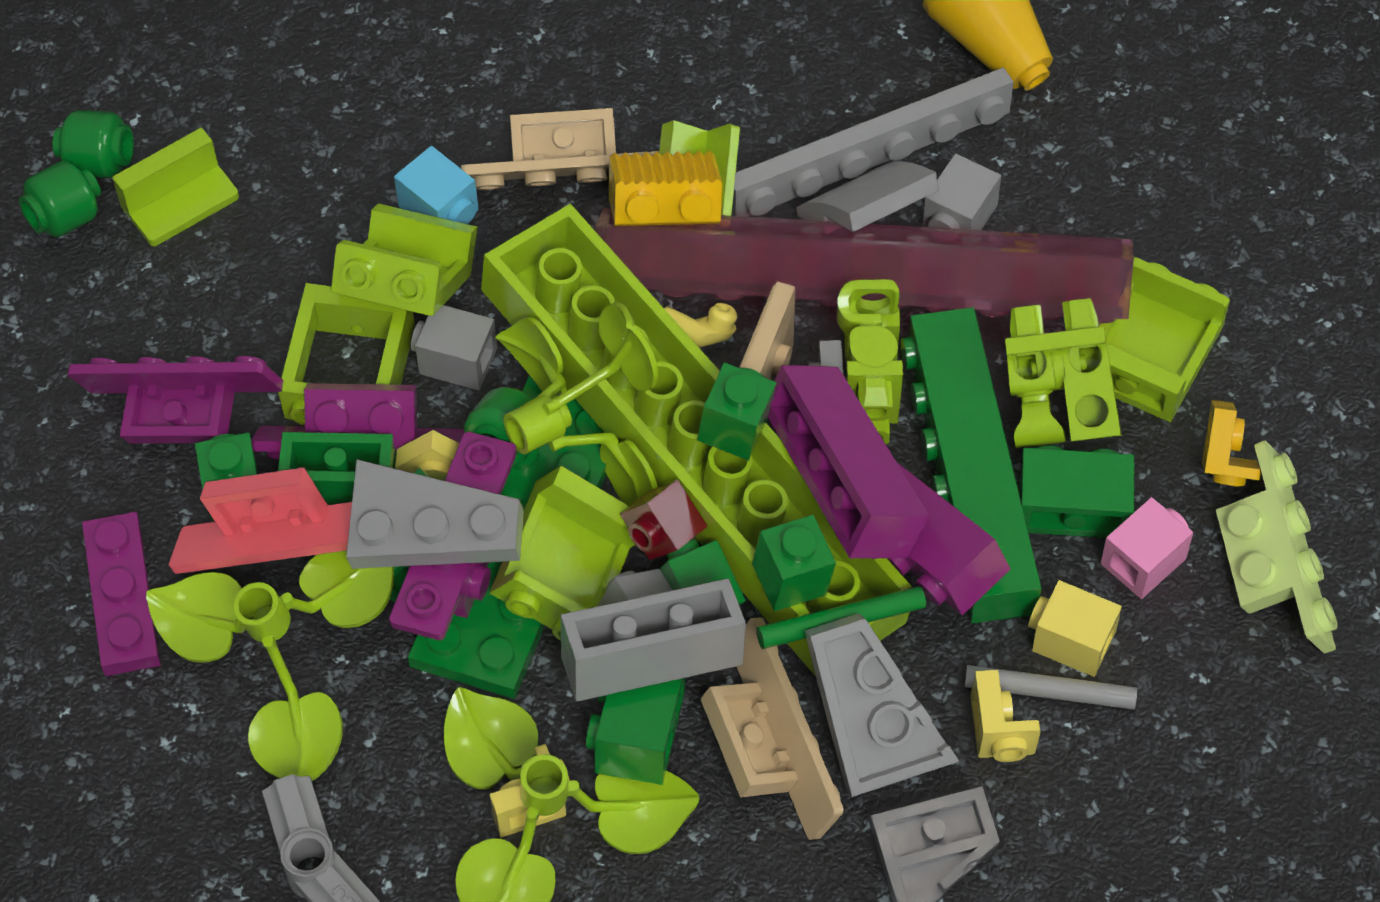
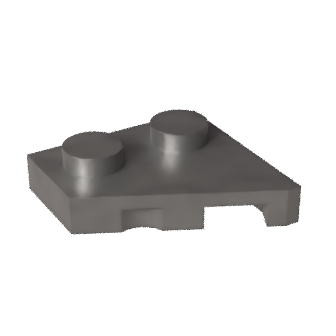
[869,786,1000,902]

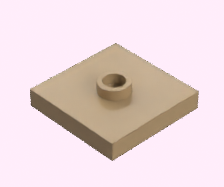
[740,281,795,381]

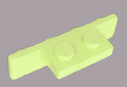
[1216,440,1337,654]

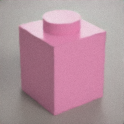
[1101,497,1193,600]

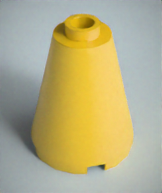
[922,0,1053,91]

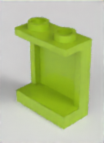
[331,203,477,316]
[1099,257,1230,423]
[490,466,635,640]

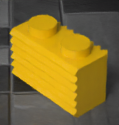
[609,150,722,226]

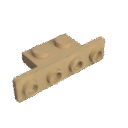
[461,108,659,190]
[701,618,843,840]

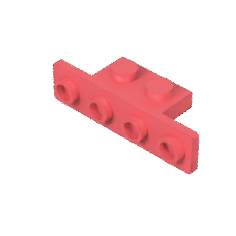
[169,467,352,574]

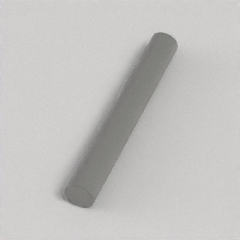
[965,665,1137,710]

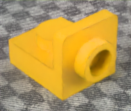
[1202,400,1261,486]

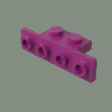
[67,356,284,444]
[252,383,464,459]
[389,432,517,640]

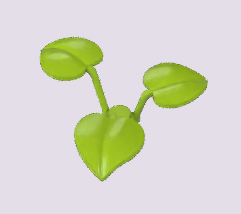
[495,302,658,506]
[146,550,394,781]
[444,687,699,902]

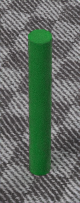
[756,586,926,649]

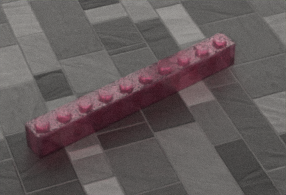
[596,208,1134,323]

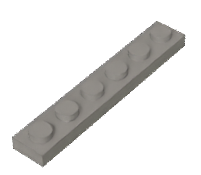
[731,67,1013,221]

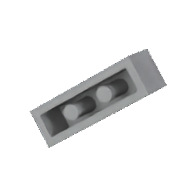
[561,579,746,702]

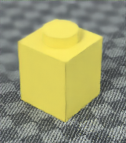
[1028,580,1122,677]

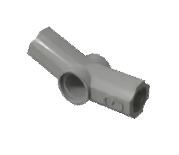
[262,774,380,902]

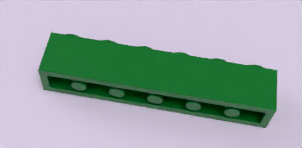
[901,307,1041,624]

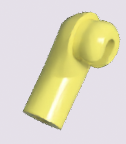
[664,303,737,348]

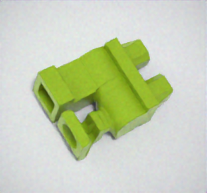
[836,279,903,444]
[1005,298,1122,448]

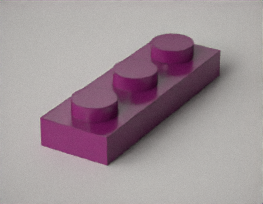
[82,511,161,676]

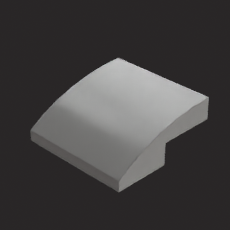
[796,162,939,233]

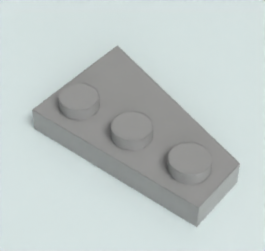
[346,460,524,569]
[805,613,959,797]

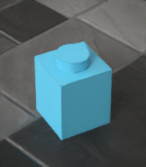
[394,146,479,224]

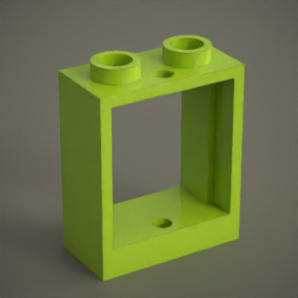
[278,283,415,425]

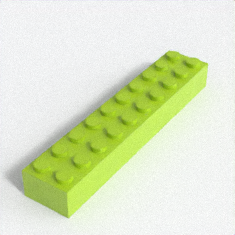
[481,204,913,676]

